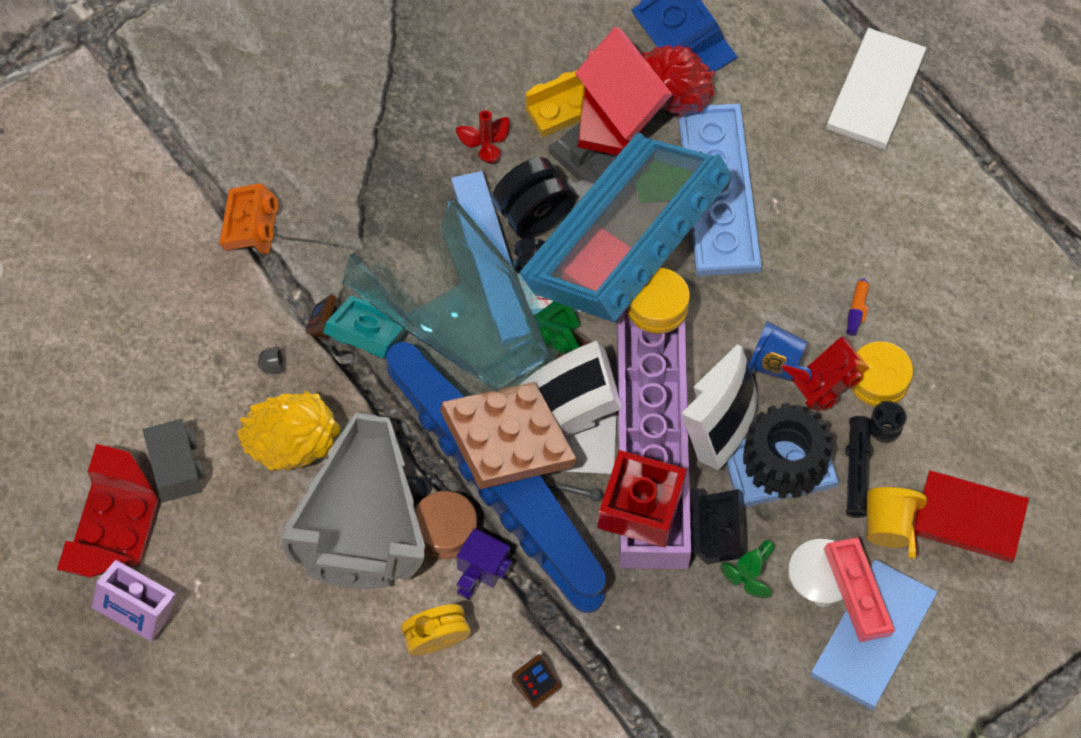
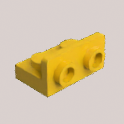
[525,70,584,138]

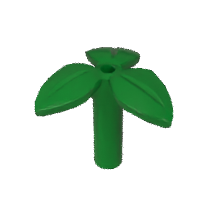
[719,540,775,598]

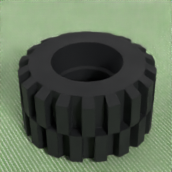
[743,403,833,498]

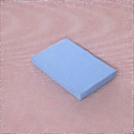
[725,438,839,507]

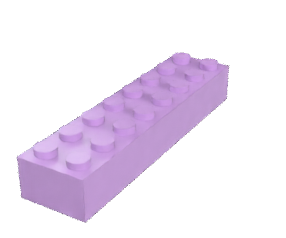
[616,308,691,569]

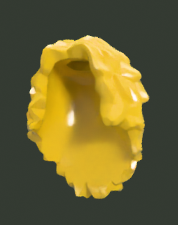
[238,390,341,471]

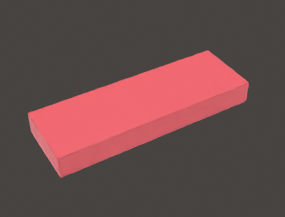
[823,537,895,643]

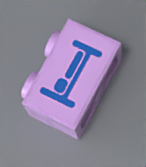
[92,560,176,642]

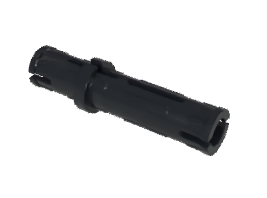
[845,416,872,518]

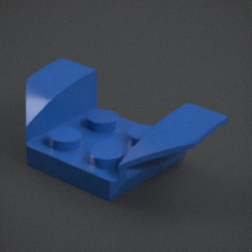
[631,0,738,72]

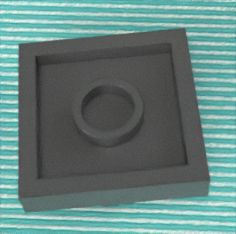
[549,123,618,183]

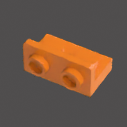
[219,183,278,254]

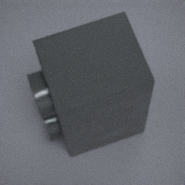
[142,419,205,503]

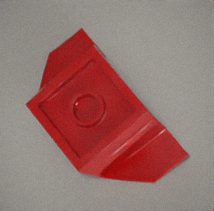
[57,444,159,578]

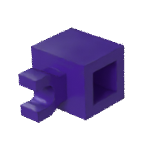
[456,528,513,600]

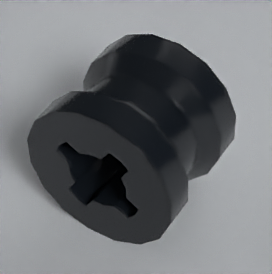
[515,238,545,274]
[870,401,906,443]

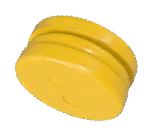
[627,268,690,334]
[851,341,913,407]
[400,604,471,656]

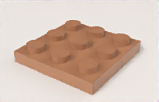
[440,382,576,489]

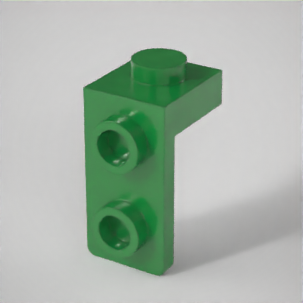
[530,301,580,354]

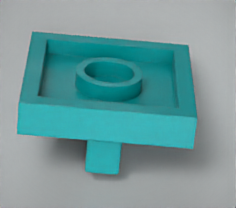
[323,295,411,359]

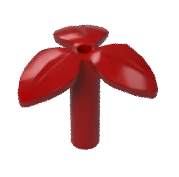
[456,110,510,163]

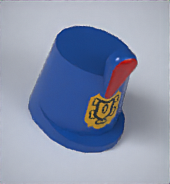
[749,321,812,383]

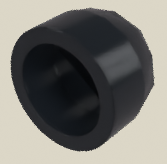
[405,476,428,503]

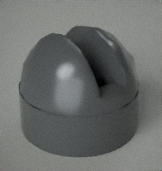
[258,346,284,374]

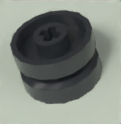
[492,157,576,239]

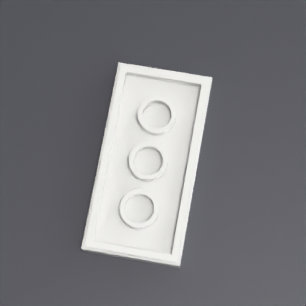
[826,28,927,150]

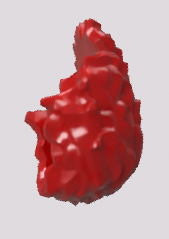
[642,45,715,118]

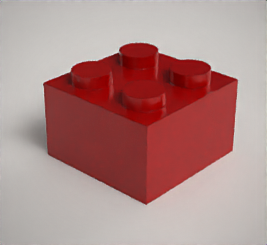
[597,450,687,548]

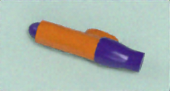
[846,278,869,336]

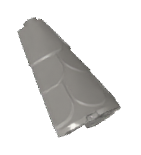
[282,413,425,589]

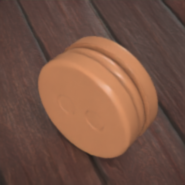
[415,491,477,559]

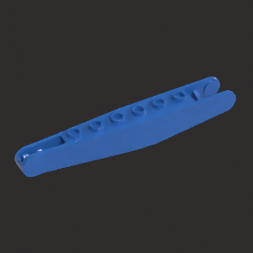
[386,342,606,613]

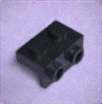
[690,489,745,565]

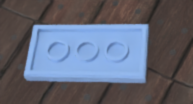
[810,559,937,710]

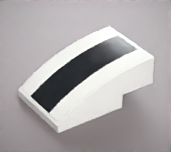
[520,340,622,437]
[681,345,758,470]

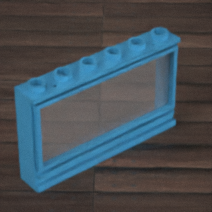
[519,133,733,323]

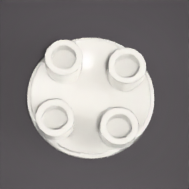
[788,539,843,607]

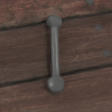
[540,475,603,502]

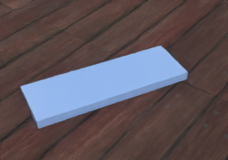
[678,104,762,276]

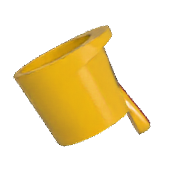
[866,487,927,559]

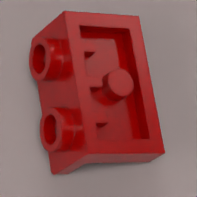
[792,336,869,411]

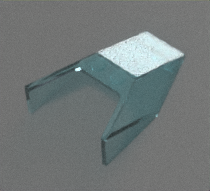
[342,198,550,392]

